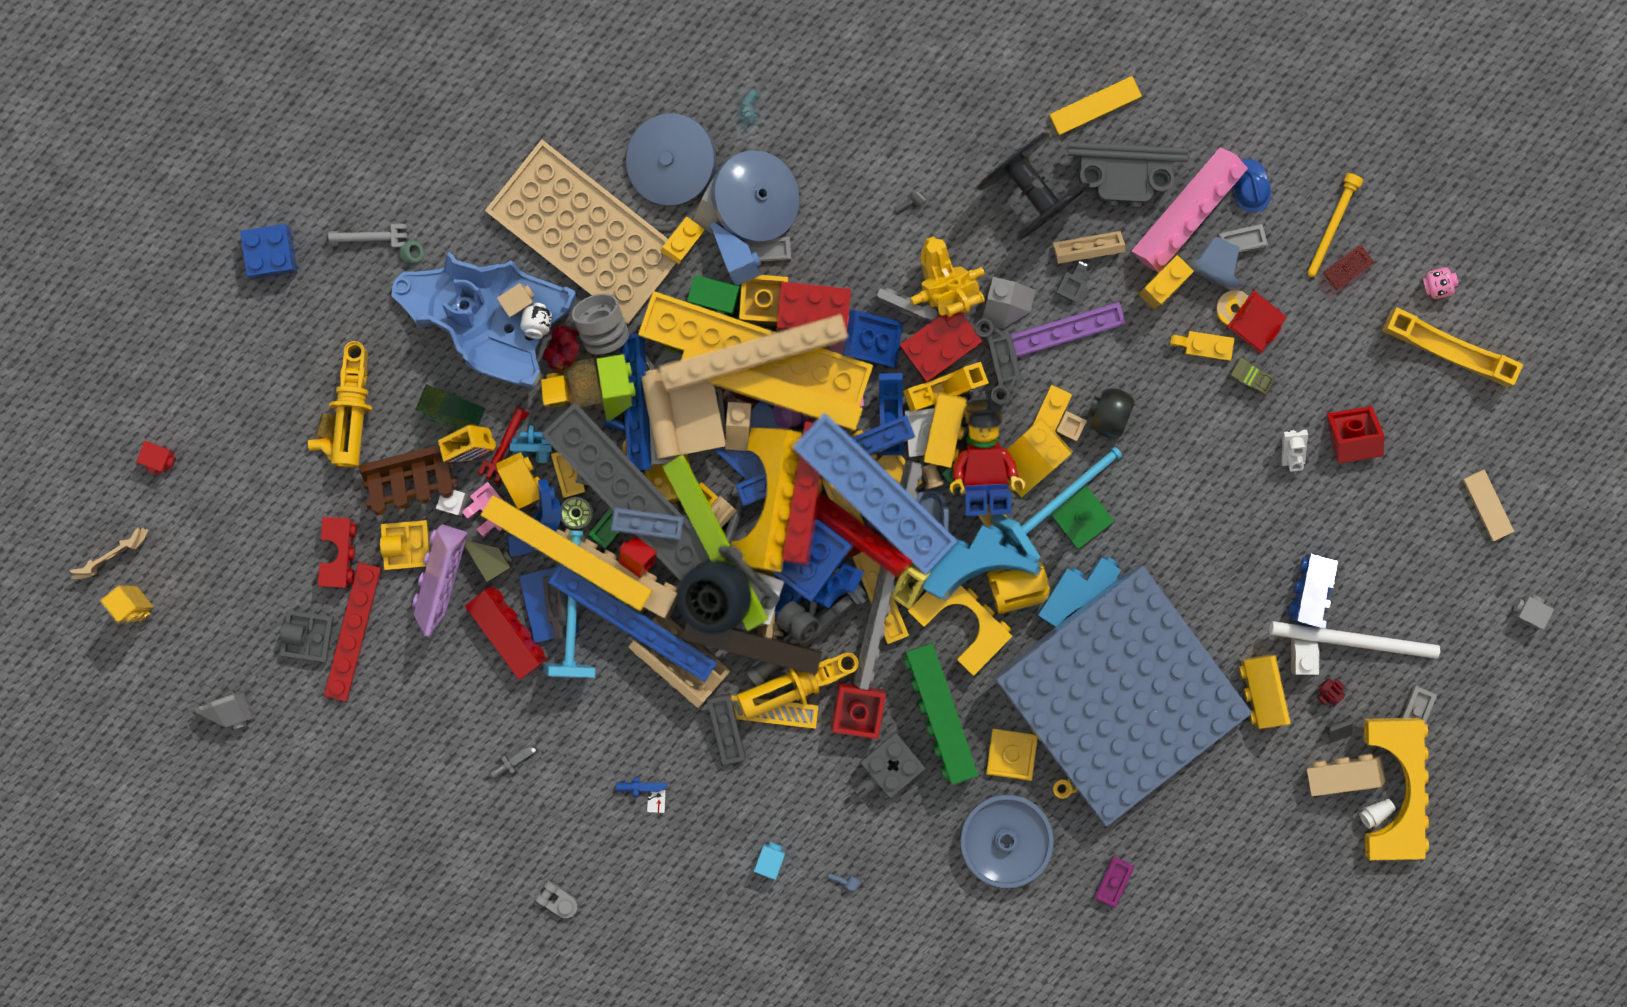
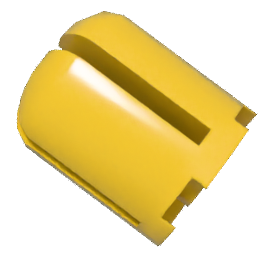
[987,561,1050,614]

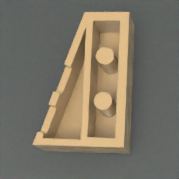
[1307,754,1386,796]

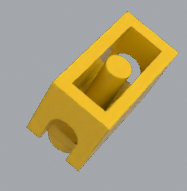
[496,452,540,509]

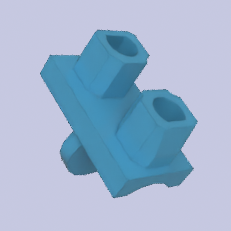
[510,425,553,463]

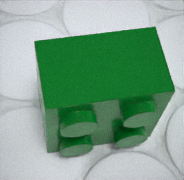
[687,275,740,318]

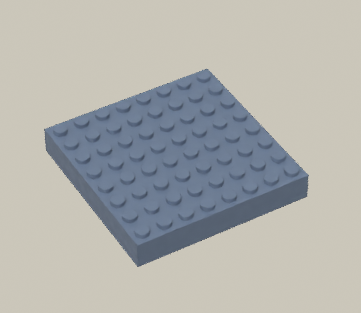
[992,564,1252,827]

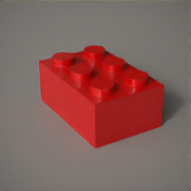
[776,282,851,333]
[899,311,983,383]

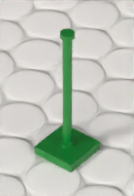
[1050,485,1114,549]

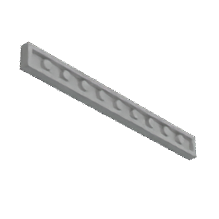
[853,460,922,690]

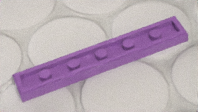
[988,302,1126,357]

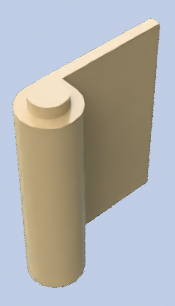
[641,369,726,459]

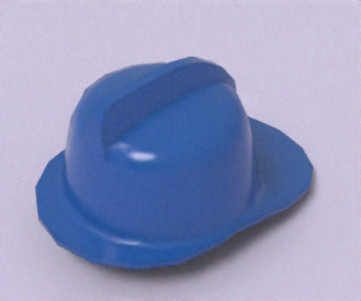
[1232,159,1271,213]

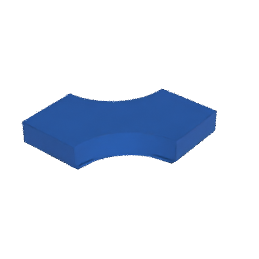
[814,564,864,608]

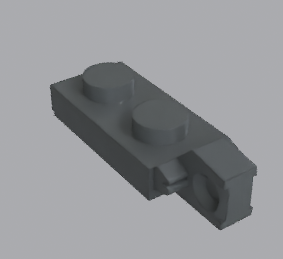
[543,575,568,639]

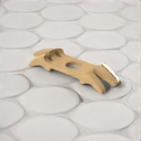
[70,528,149,579]

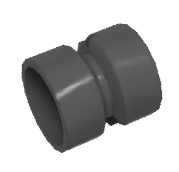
[776,601,820,644]

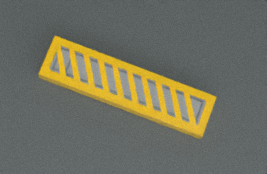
[731,695,819,729]

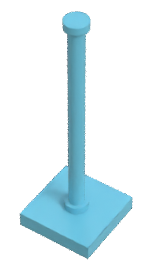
[990,446,1122,559]
[543,531,595,678]

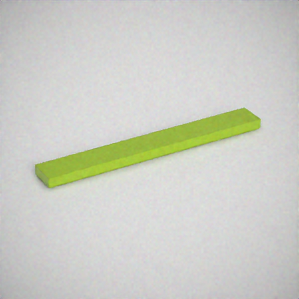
[662,455,769,631]

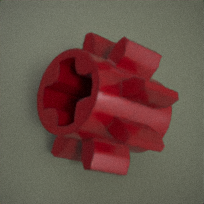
[1317,678,1345,707]

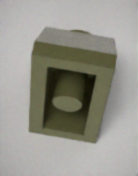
[465,540,513,582]

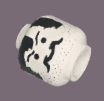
[520,303,552,339]

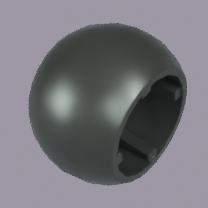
[1088,388,1135,438]

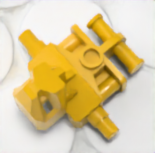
[910,236,985,317]

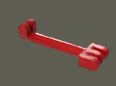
[477,406,529,484]

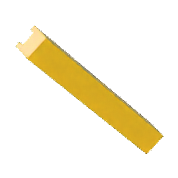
[681,349,863,432]
[481,495,653,611]

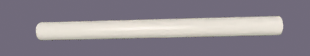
[1269,621,1440,659]

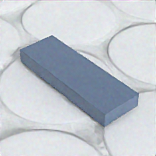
[611,507,684,540]

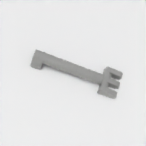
[328,224,407,248]

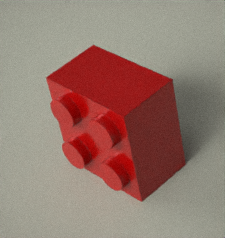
[830,682,886,739]

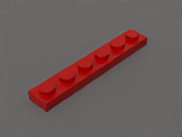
[817,493,912,578]
[324,562,382,702]

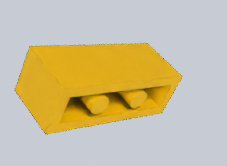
[923,392,967,468]
[100,586,154,623]

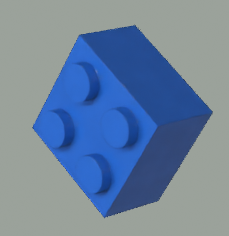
[240,224,297,279]

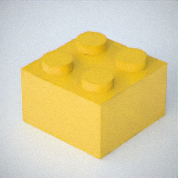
[738,275,788,326]

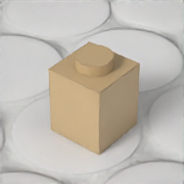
[497,283,535,318]

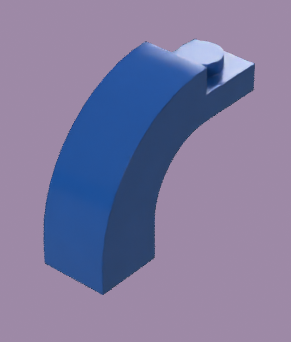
[879,373,904,455]
[506,479,561,557]

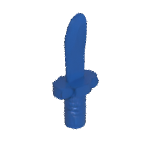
[616,777,667,797]

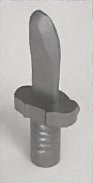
[490,747,536,779]

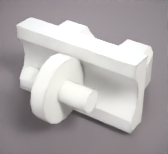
[1281,430,1308,472]

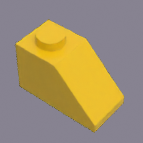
[541,373,571,408]

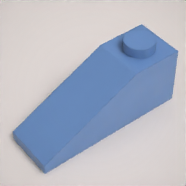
[710,222,761,286]

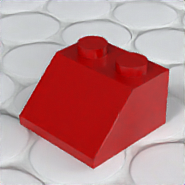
[1327,406,1385,464]

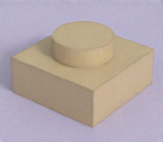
[1056,411,1087,442]

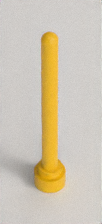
[1307,173,1364,277]

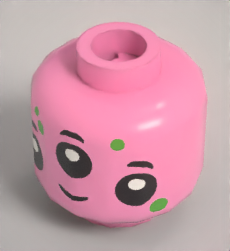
[1423,267,1459,300]

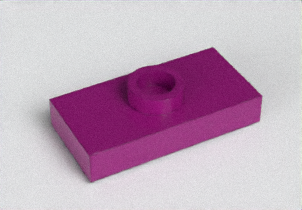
[1094,856,1135,908]

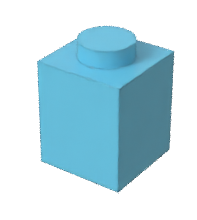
[754,842,785,880]

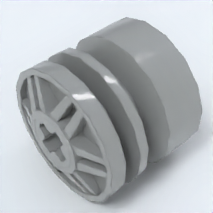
[572,294,630,354]

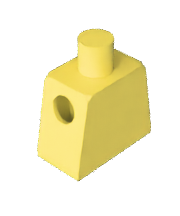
[891,563,933,610]

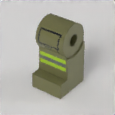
[1228,357,1275,396]

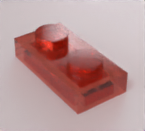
[1323,244,1374,291]

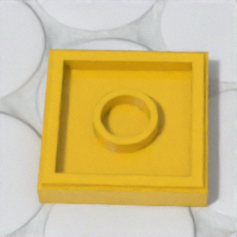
[986,728,1038,781]

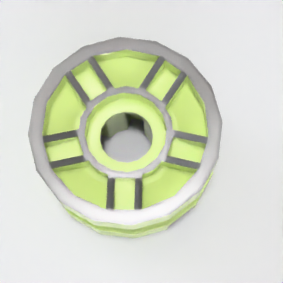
[561,497,593,529]

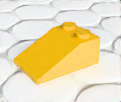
[1007,418,1073,498]

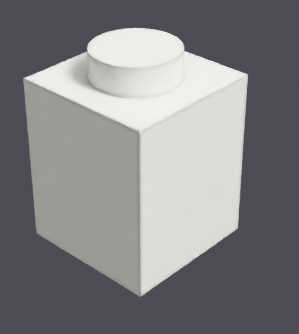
[436,490,468,516]

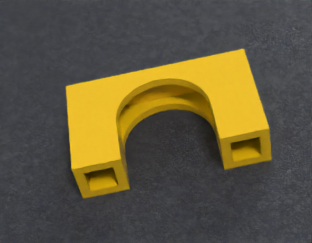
[907,586,1012,676]

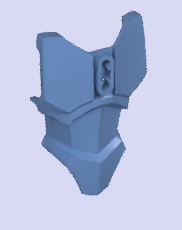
[392,252,576,388]

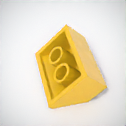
[1238,654,1291,729]

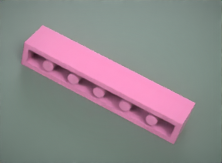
[1132,147,1248,273]

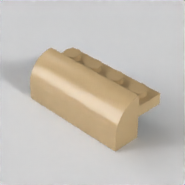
[629,615,731,708]

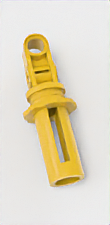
[329,341,373,468]
[737,653,858,720]

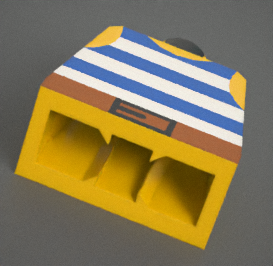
[438,425,496,462]

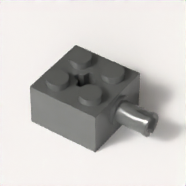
[853,731,926,800]

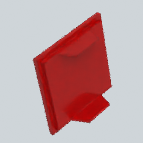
[1227,290,1287,354]

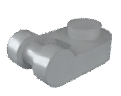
[535,880,578,918]

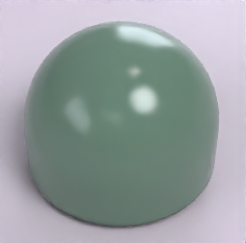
[399,240,423,264]

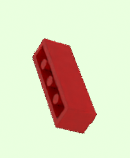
[465,586,547,680]

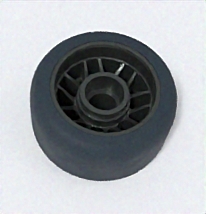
[677,561,751,634]

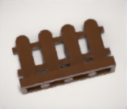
[359,445,458,515]

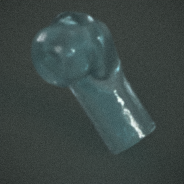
[740,88,760,123]

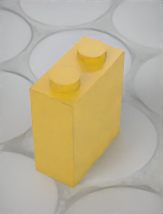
[1138,255,1194,310]

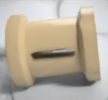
[920,464,945,490]

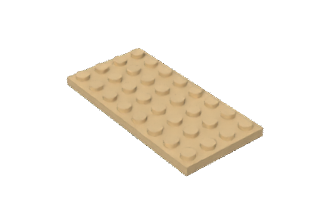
[485,139,677,325]

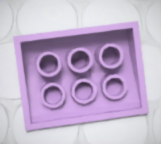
[412,524,468,636]

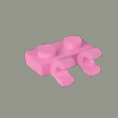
[462,482,503,538]

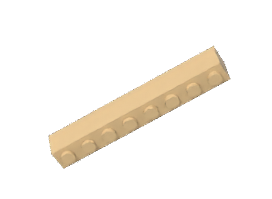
[660,315,848,392]

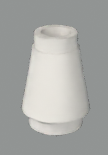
[1359,799,1396,829]

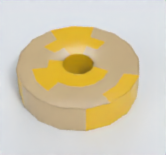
[1216,290,1249,326]

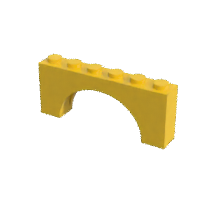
[731,427,803,572]
[1364,718,1429,860]

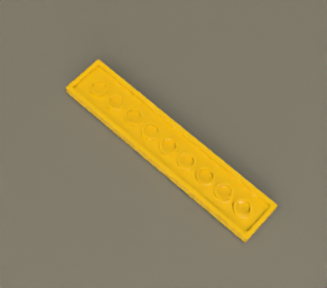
[638,291,873,407]

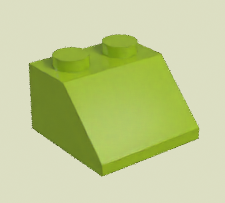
[597,355,635,421]

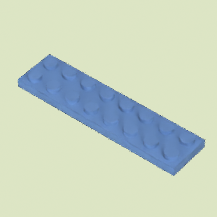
[792,413,957,575]

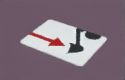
[647,790,665,813]

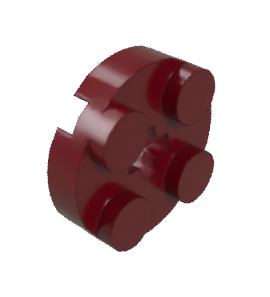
[543,325,579,372]

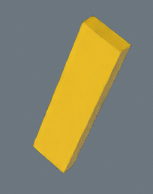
[1049,76,1142,136]

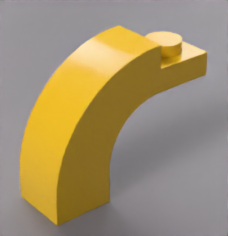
[903,362,989,412]

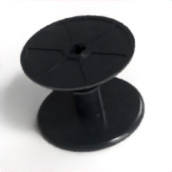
[976,131,1090,242]

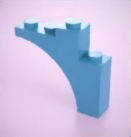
[922,525,1042,602]
[1036,556,1121,627]

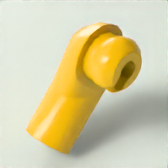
[308,438,333,461]

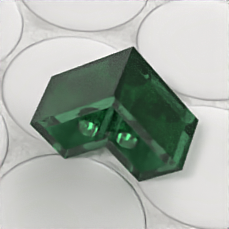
[415,384,486,431]

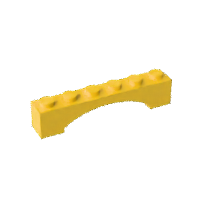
[1382,307,1524,387]

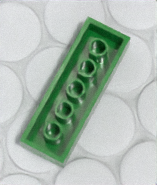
[902,642,978,785]

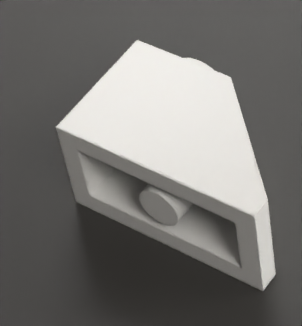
[1291,638,1319,675]

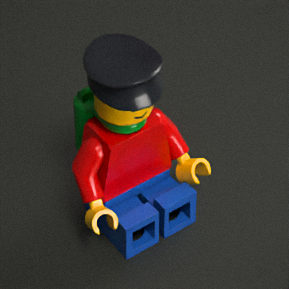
[950,399,1025,516]

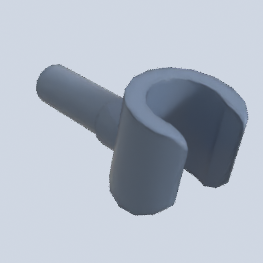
[828,873,861,891]

